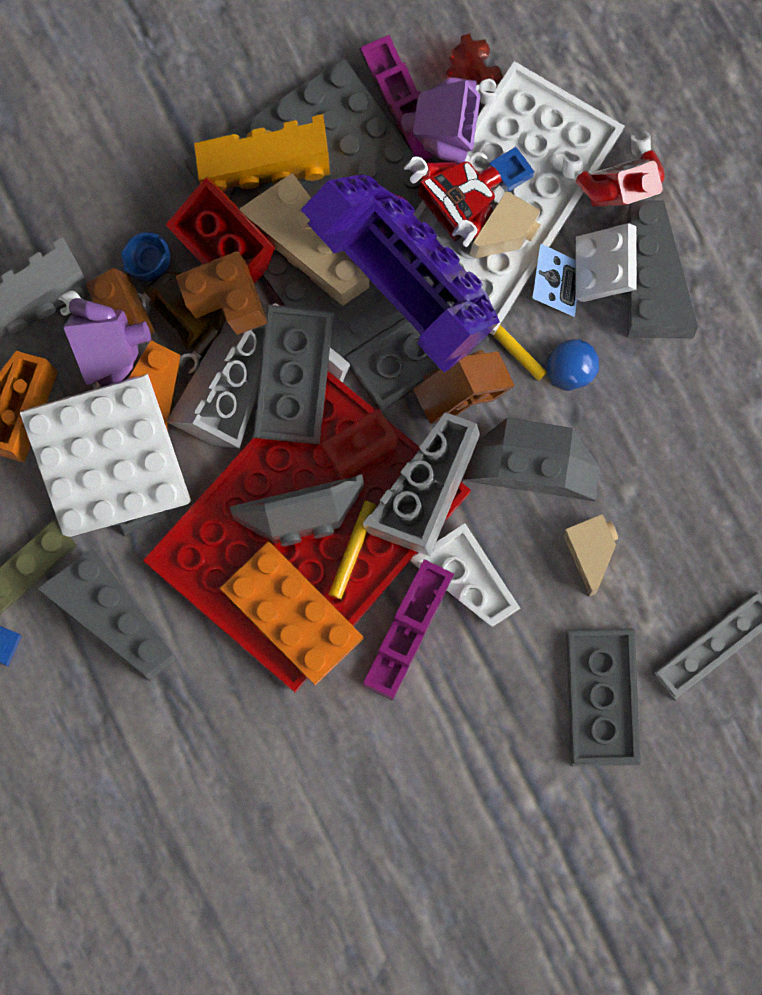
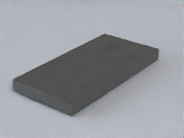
[253,305,334,445]
[344,317,489,412]
[566,628,641,766]

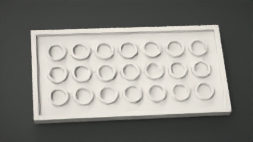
[414,61,625,335]

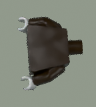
[138,272,226,375]

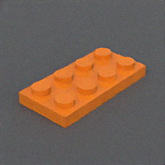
[220,542,364,686]

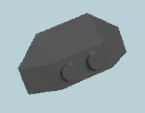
[464,418,600,501]
[230,474,364,546]

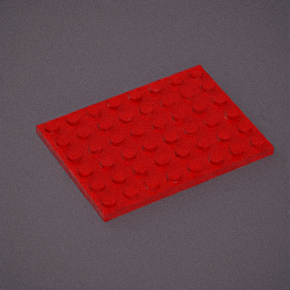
[143,371,471,693]

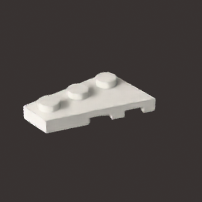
[411,523,521,627]

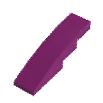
[359,34,434,160]
[363,559,454,701]

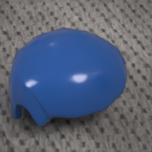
[121,232,171,281]
[546,339,599,391]

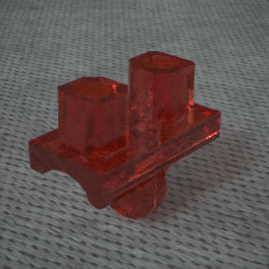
[446,34,503,92]

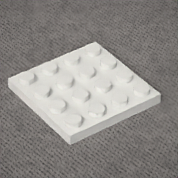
[20,374,191,537]

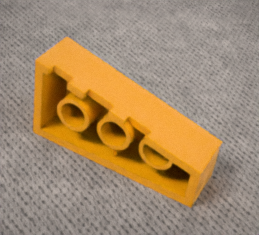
[194,114,330,192]

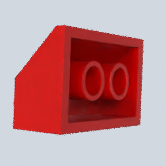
[166,177,275,284]

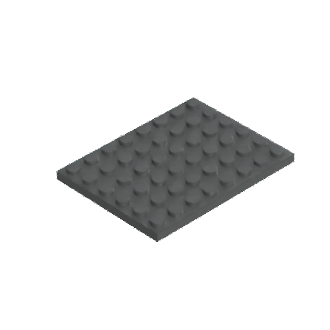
[184,59,424,358]

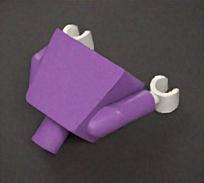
[401,77,497,173]
[58,291,151,389]

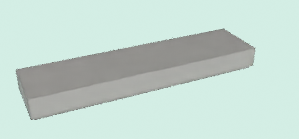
[653,591,762,701]

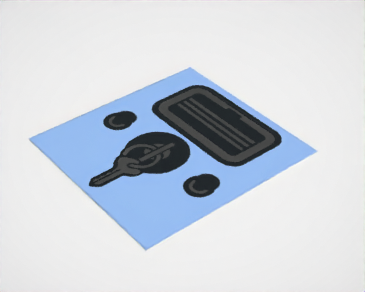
[533,244,577,317]

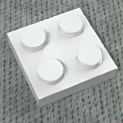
[576,223,636,302]

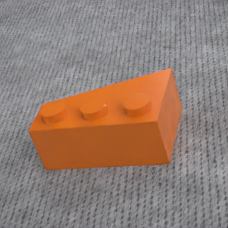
[128,340,180,432]
[0,351,58,463]

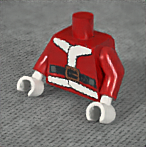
[562,131,665,207]
[403,157,502,247]

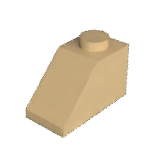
[470,191,541,259]
[563,514,618,596]

